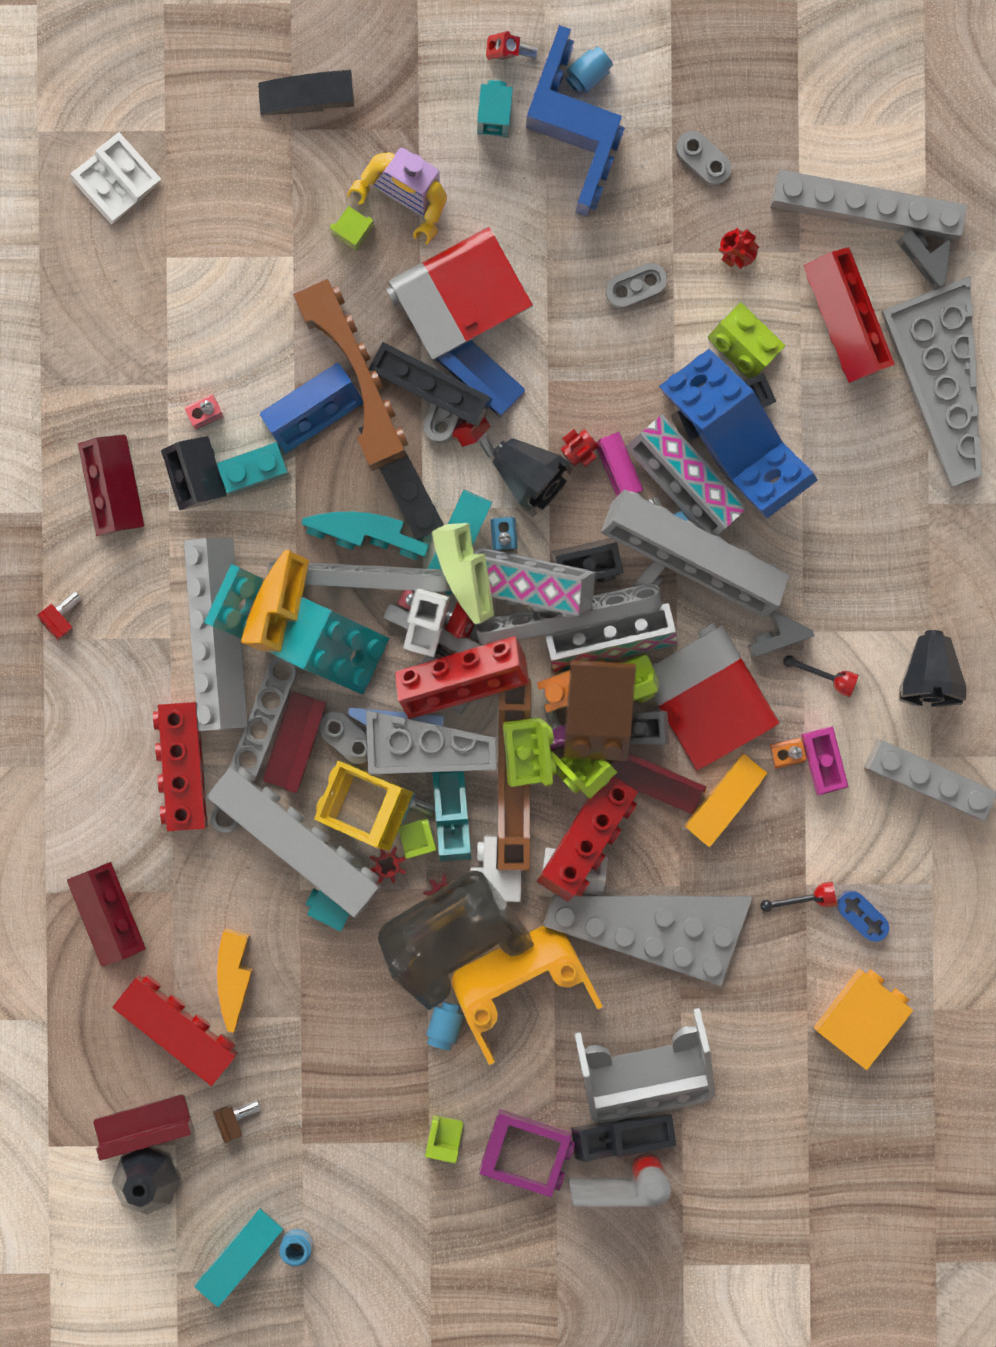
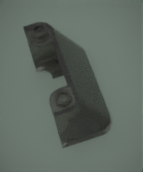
[378,870,535,1010]

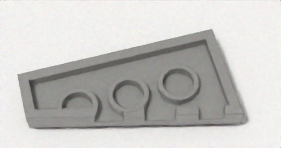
[366,710,496,774]

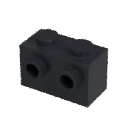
[161,436,227,511]
[551,538,624,582]

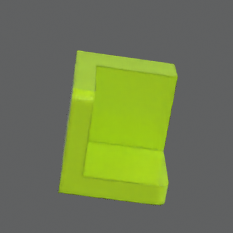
[329,205,375,251]
[399,818,437,859]
[425,1115,463,1164]

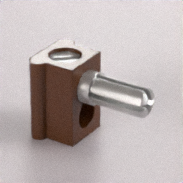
[213,1101,260,1143]

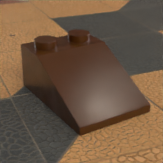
[563,660,636,761]

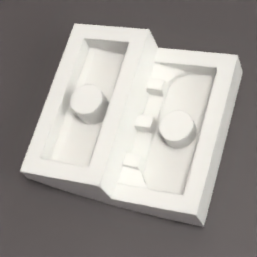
[70,132,161,225]

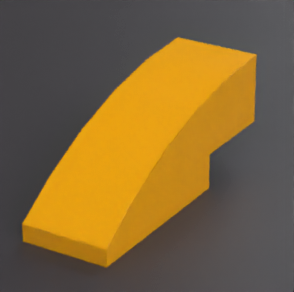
[241,550,309,652]
[683,753,767,847]
[217,928,253,1033]

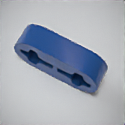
[837,890,889,942]

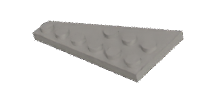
[881,276,982,488]
[543,895,752,986]

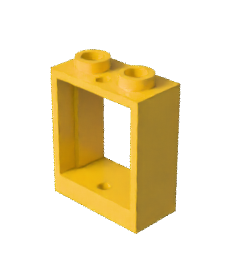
[314,761,414,851]

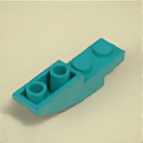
[301,511,429,561]

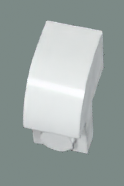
[403,588,450,657]
[471,835,521,902]

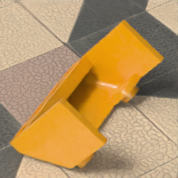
[451,925,603,1065]

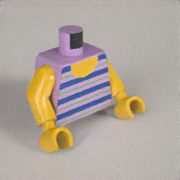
[347,147,447,245]

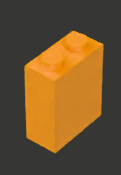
[813,968,913,1070]

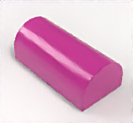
[596,432,644,497]
[801,726,849,795]

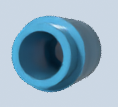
[566,46,613,94]
[426,1001,464,1050]
[279,1229,313,1267]

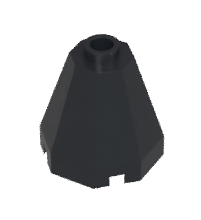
[492,438,573,517]
[899,630,967,707]
[111,1146,181,1215]

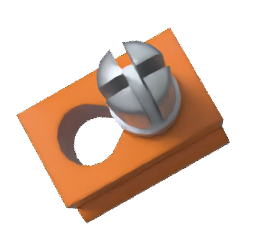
[769,738,807,769]

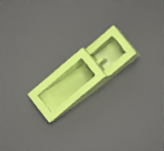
[432,523,494,624]

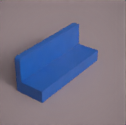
[436,340,525,418]
[260,363,363,454]

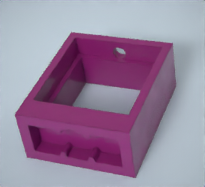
[479,1109,575,1198]

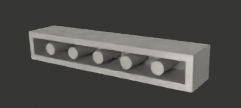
[770,169,967,242]
[601,490,789,618]
[184,538,248,731]
[206,766,382,918]

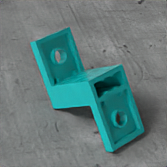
[204,564,390,695]

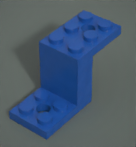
[525,25,625,217]
[659,349,818,519]

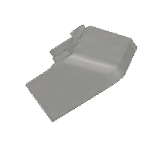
[575,1008,715,1123]

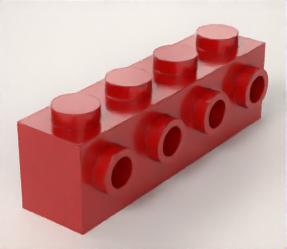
[803,247,895,383]
[395,636,529,719]
[153,702,208,832]
[536,776,638,902]
[112,974,238,1087]

